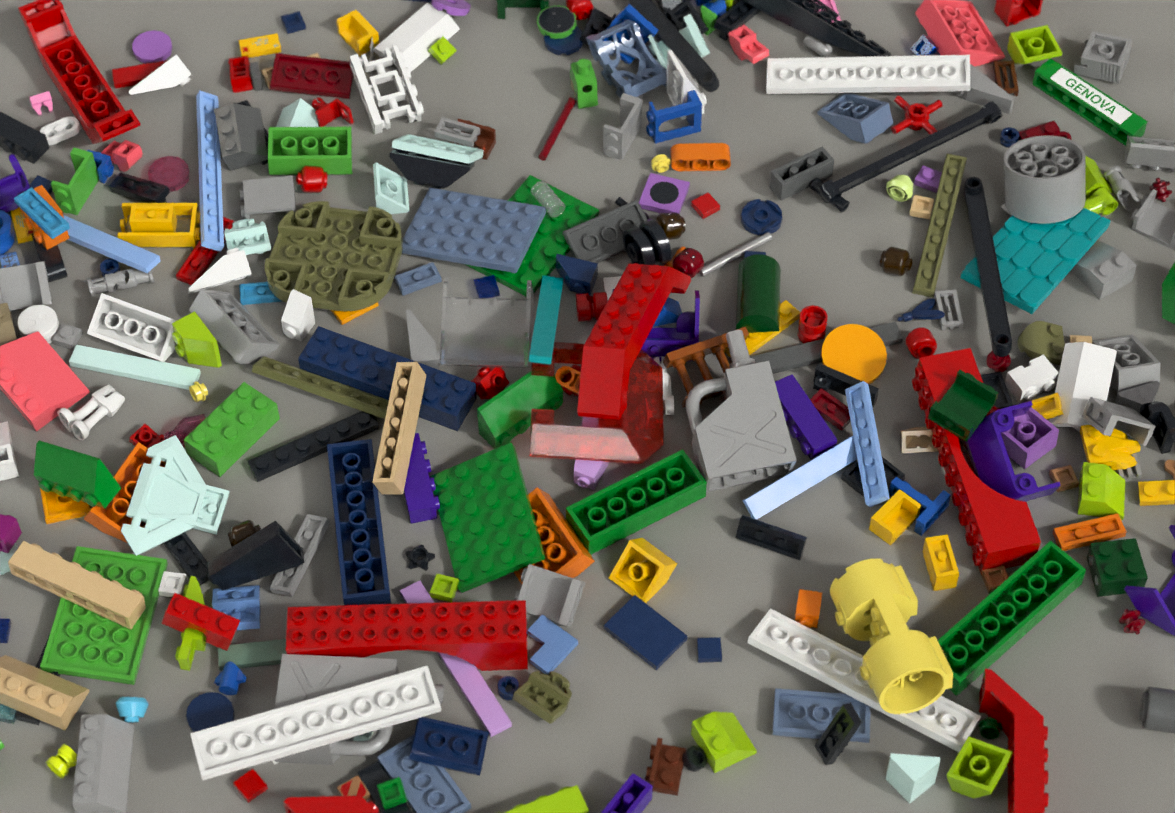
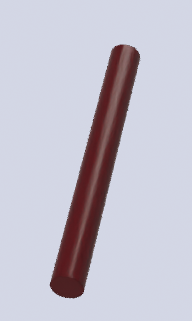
[538,97,576,161]

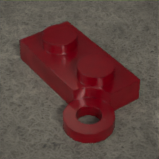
[1018,121,1072,141]
[810,389,850,431]

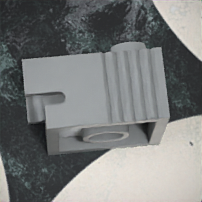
[1074,31,1132,84]

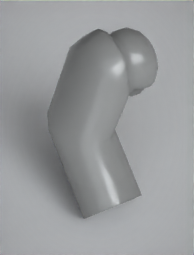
[803,36,832,57]

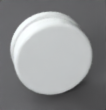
[17,305,60,343]

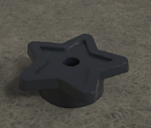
[406,545,435,571]

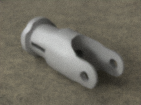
[1104,166,1140,211]

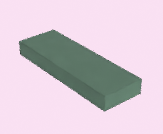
[218,639,287,670]

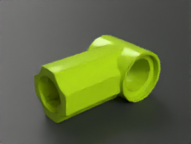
[1083,187,1118,215]

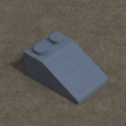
[818,93,893,144]

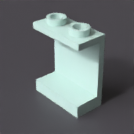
[648,14,710,69]

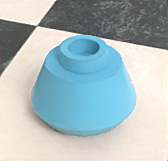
[116,697,149,723]

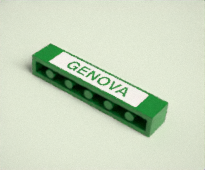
[1032,58,1147,146]

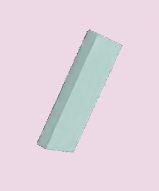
[392,134,484,164]

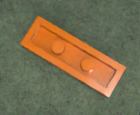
[1052,513,1126,551]

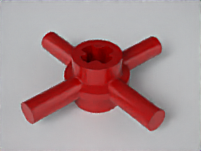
[891,95,943,135]

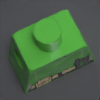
[570,59,598,109]

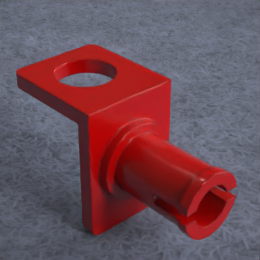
[311,97,354,127]

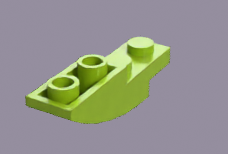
[175,576,207,671]

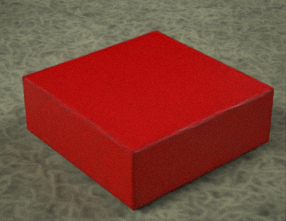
[691,192,720,219]
[233,768,268,803]

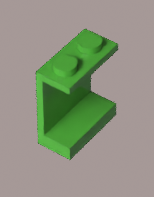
[51,147,99,215]

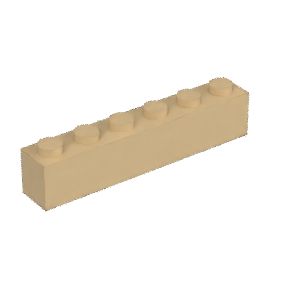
[372,362,426,495]
[8,541,146,629]

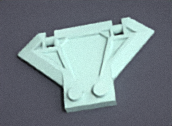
[121,435,230,555]

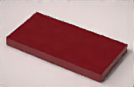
[270,53,354,99]

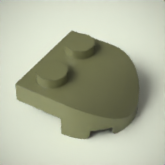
[1018,321,1065,365]
[513,671,572,724]

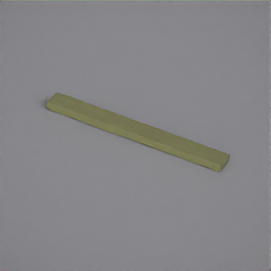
[912,153,967,298]
[252,356,419,419]

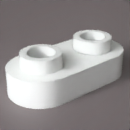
[40,117,80,145]

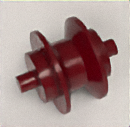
[1149,178,1172,202]
[986,350,1011,372]
[1119,609,1145,635]

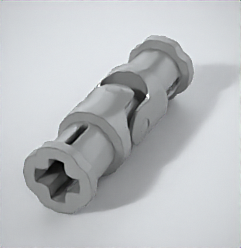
[87,268,155,297]

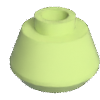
[886,175,913,202]

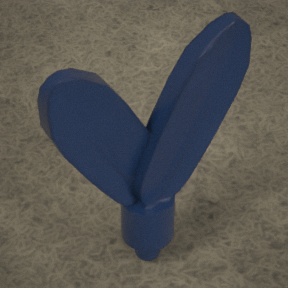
[897,298,945,322]

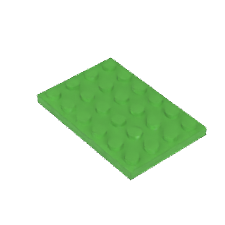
[40,546,168,685]

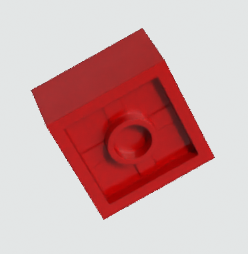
[994,0,1043,27]

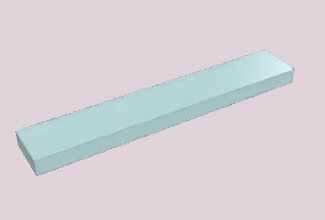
[69,345,201,390]

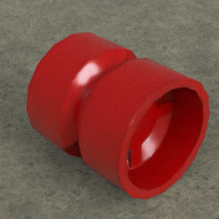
[576,292,608,322]
[798,305,828,343]

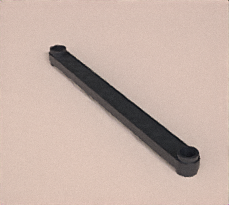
[628,0,719,92]
[819,101,1003,203]
[964,177,1012,357]

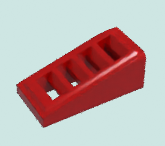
[229,56,253,93]

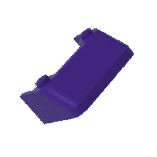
[612,289,700,362]
[965,401,1061,502]
[1124,525,1175,636]

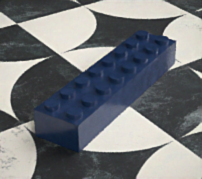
[298,326,477,432]
[327,439,391,605]

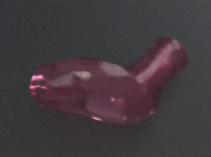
[164,414,206,448]

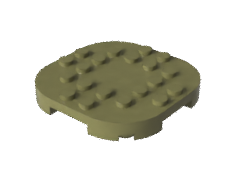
[265,201,403,311]

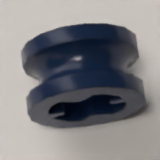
[1000,127,1019,148]
[100,259,120,277]
[498,676,519,700]

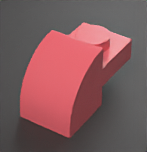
[728,25,769,64]
[101,140,143,172]

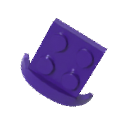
[0,154,30,213]

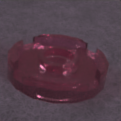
[148,156,190,192]

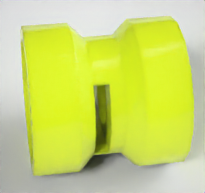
[46,744,77,778]

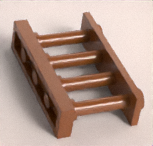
[663,327,749,408]

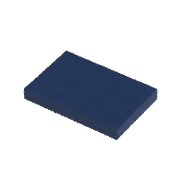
[604,595,688,670]
[409,717,489,776]

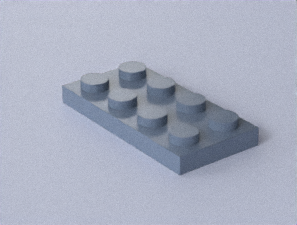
[772,688,871,743]
[377,735,471,813]

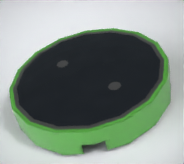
[537,5,576,39]

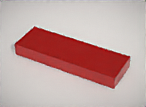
[112,60,167,89]

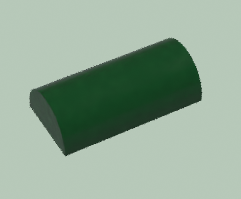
[736,254,781,333]

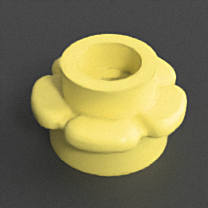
[651,154,671,173]
[189,381,208,402]

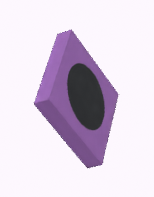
[639,173,690,214]

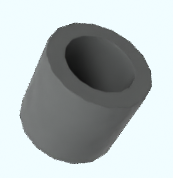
[1140,686,1175,733]

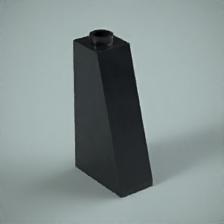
[207,520,305,590]

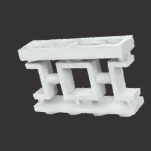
[350,44,424,134]

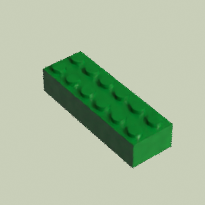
[566,449,707,555]

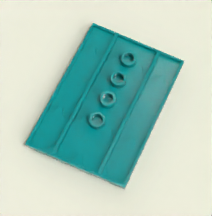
[961,208,1111,314]

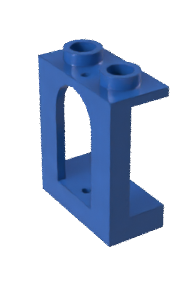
[646,90,702,144]

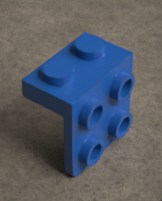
[602,4,659,64]

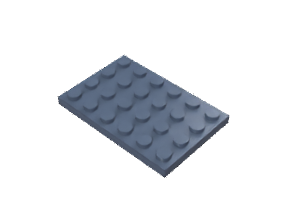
[402,188,546,273]

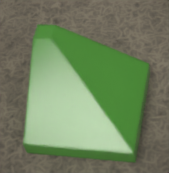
[700,5,717,35]

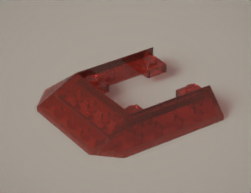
[529,340,664,464]

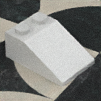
[666,50,707,120]

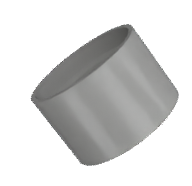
[1004,135,1086,224]

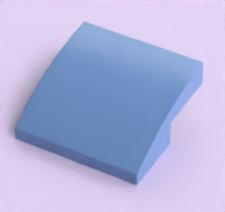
[212,585,260,631]

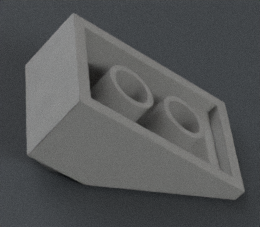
[1071,240,1137,300]
[1092,335,1161,393]

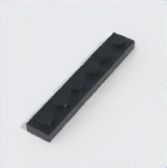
[247,411,379,482]

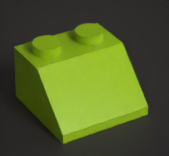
[1007,25,1063,64]
[172,311,222,368]
[1077,462,1125,520]
[691,711,757,773]
[946,736,1013,799]

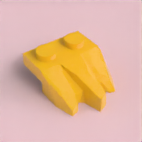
[1080,425,1140,470]

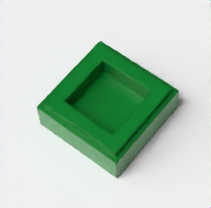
[377,777,408,810]

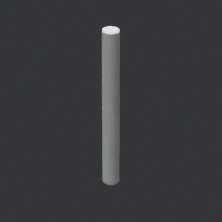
[699,232,772,277]

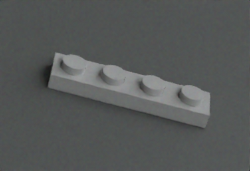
[270,514,330,597]

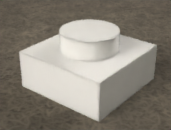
[158,571,188,597]

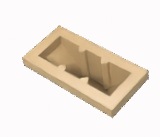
[901,427,938,453]

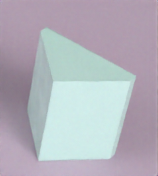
[276,98,319,127]
[373,162,410,214]
[886,753,940,804]

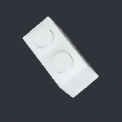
[1005,354,1059,404]

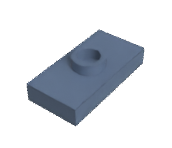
[394,262,442,296]

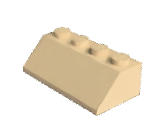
[0,655,89,730]

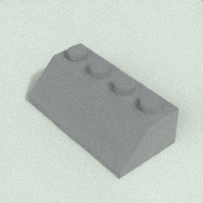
[1124,136,1175,172]
[189,289,280,364]
[72,714,135,813]

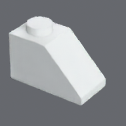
[281,289,315,342]

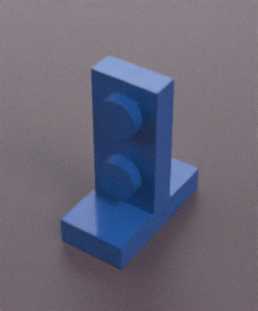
[889,477,951,536]

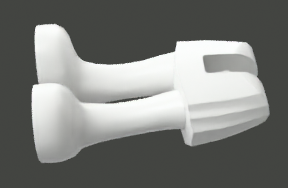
[57,385,125,440]

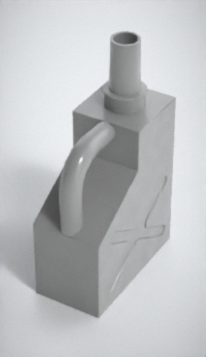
[686,330,796,492]
[274,654,444,765]

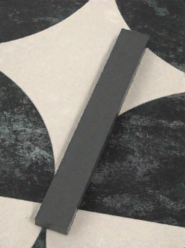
[731,321,903,374]

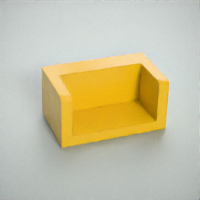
[336,9,379,56]
[129,205,177,232]
[869,489,921,545]
[922,534,959,591]

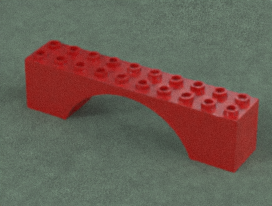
[912,348,1041,573]
[286,600,528,671]

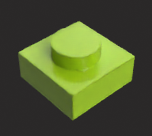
[428,36,457,65]
[430,573,459,602]

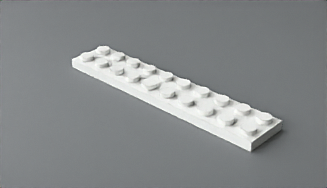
[766,55,970,94]
[747,608,981,752]
[190,666,441,780]

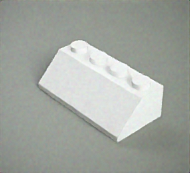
[87,293,177,362]

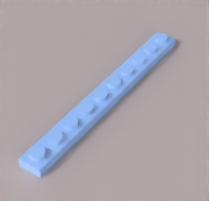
[196,91,224,252]

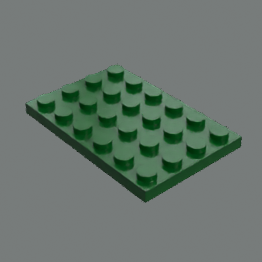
[464,175,599,299]
[430,442,546,593]

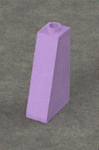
[574,415,628,490]

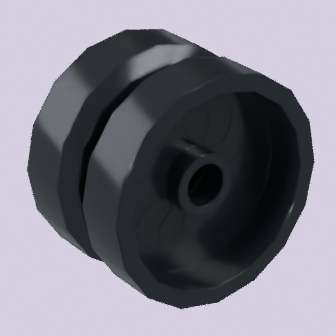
[623,219,672,266]

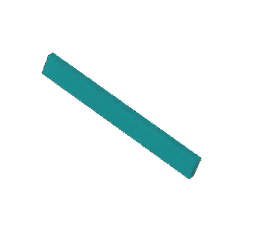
[529,276,564,365]

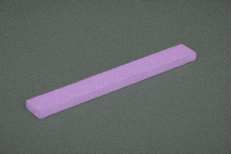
[400,580,512,737]

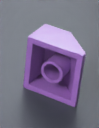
[1001,407,1059,469]

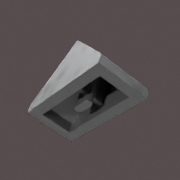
[1115,381,1160,414]

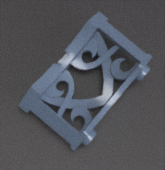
[586,19,667,98]

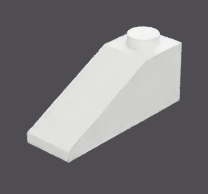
[128,54,191,95]
[188,248,252,294]

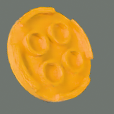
[821,324,887,384]

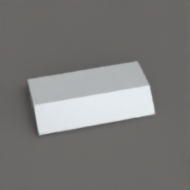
[373,3,460,72]
[1049,342,1117,432]

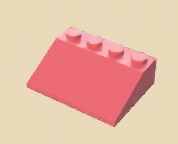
[915,0,1006,67]
[0,331,90,432]

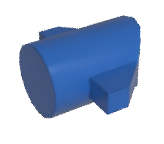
[703,0,727,19]
[214,662,247,696]

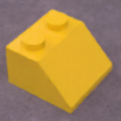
[609,538,678,603]

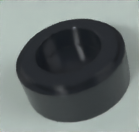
[682,746,707,772]

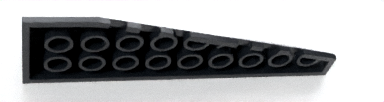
[744,0,891,57]

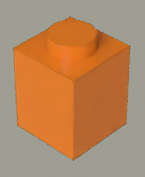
[795,589,823,628]

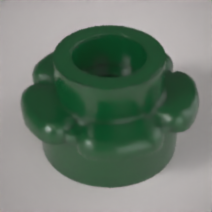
[979,717,1003,739]

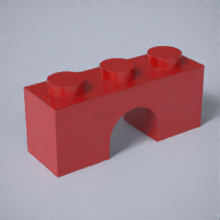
[162,593,240,651]

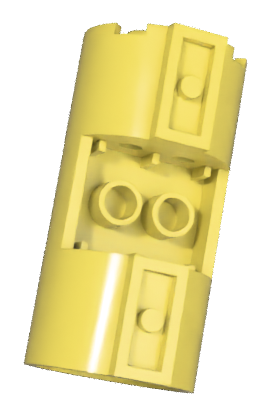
[830,559,953,714]

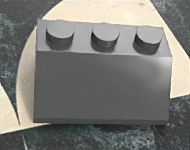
[214,103,268,171]

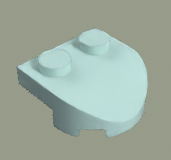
[224,219,271,255]

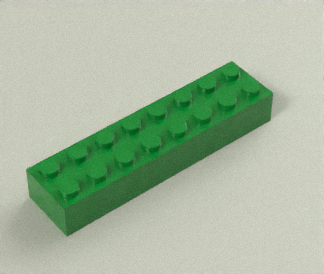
[937,541,1086,696]

